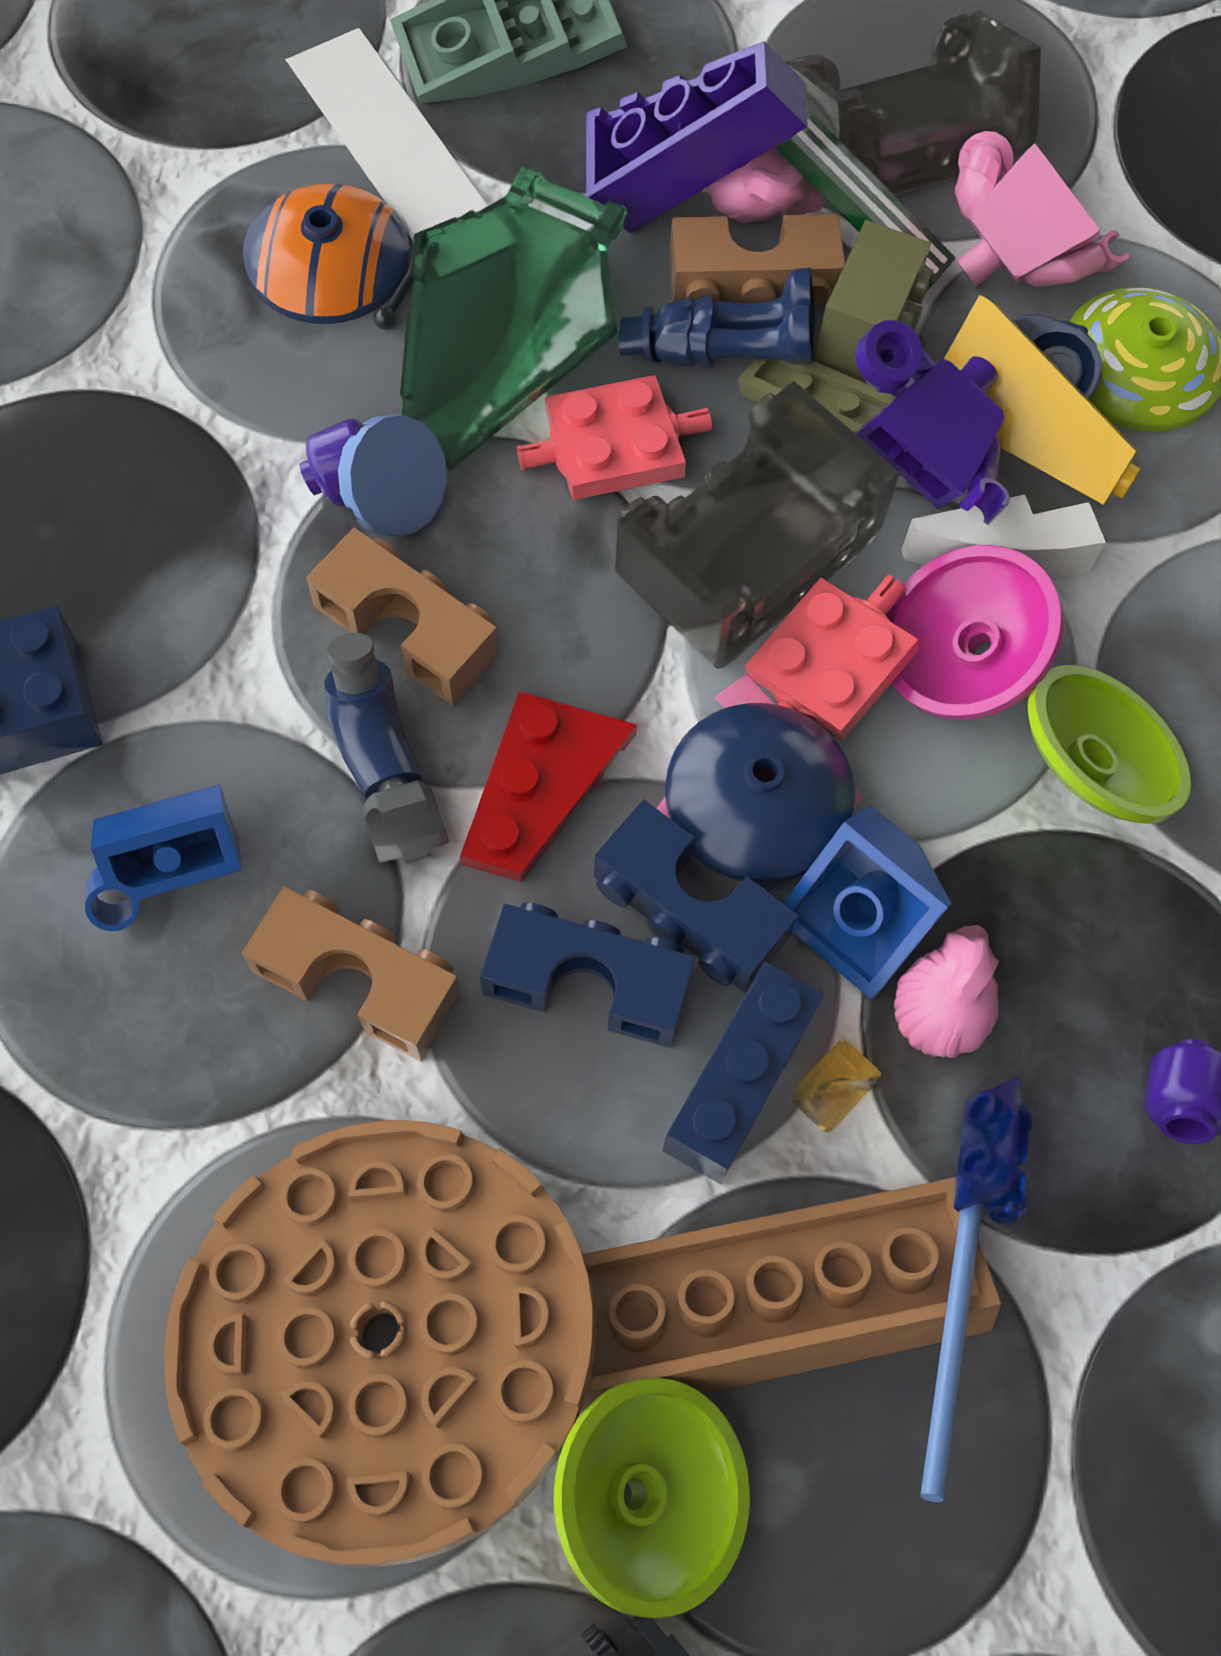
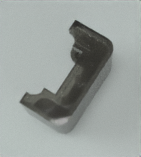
[615,381,899,669]

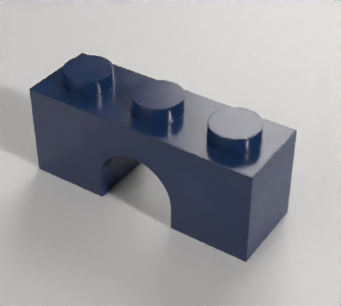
[594,799,798,993]
[480,902,695,1048]
[662,961,824,1185]

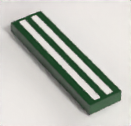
[775,108,956,291]

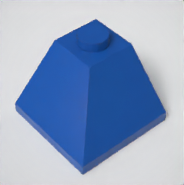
[783,805,952,1000]

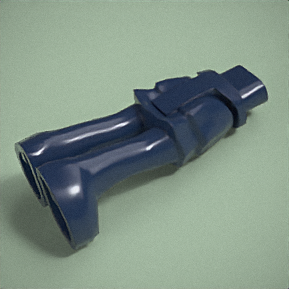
[618,267,815,368]

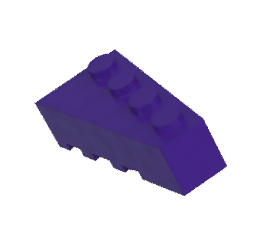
[586,41,808,233]

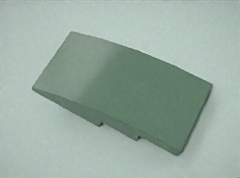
[390,0,628,104]

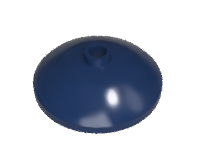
[665,703,855,883]

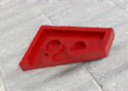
[460,691,637,882]

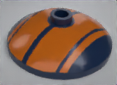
[243,183,410,324]

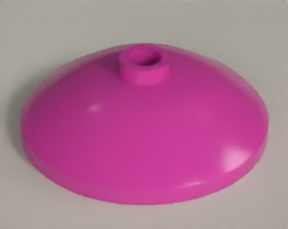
[886,545,1064,720]

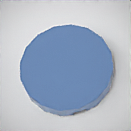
[338,414,447,537]

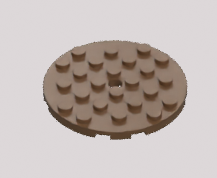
[164,1120,596,1567]

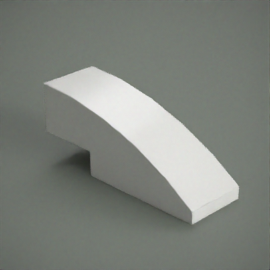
[901,495,1106,579]

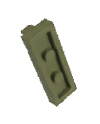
[738,358,896,463]

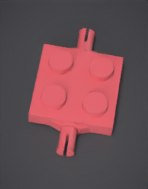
[516,375,712,500]
[745,575,919,741]

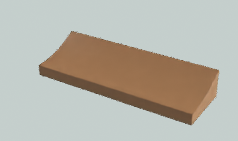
[582,1177,1001,1411]

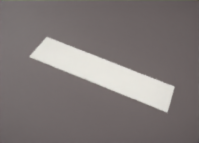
[285,28,515,279]

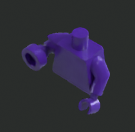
[855,320,1010,525]

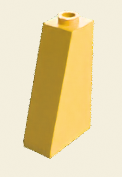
[944,295,1141,505]

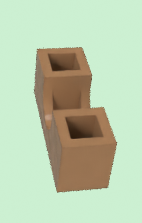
[669,214,845,307]
[306,527,499,707]
[241,886,460,1062]

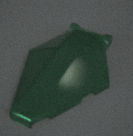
[400,165,627,470]

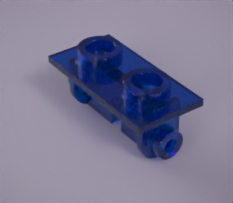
[954,1077,1033,1224]

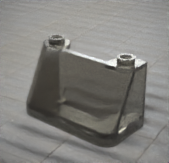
[785,10,1041,196]

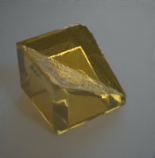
[792,1040,881,1133]

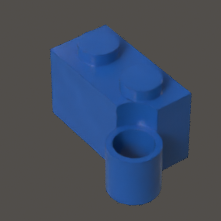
[85,784,242,931]

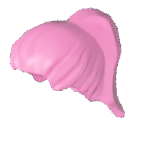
[706,147,824,223]
[894,925,999,1058]

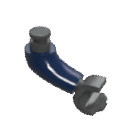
[324,633,449,863]

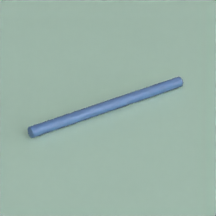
[920,1166,987,1502]

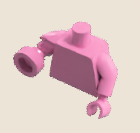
[955,131,1129,288]

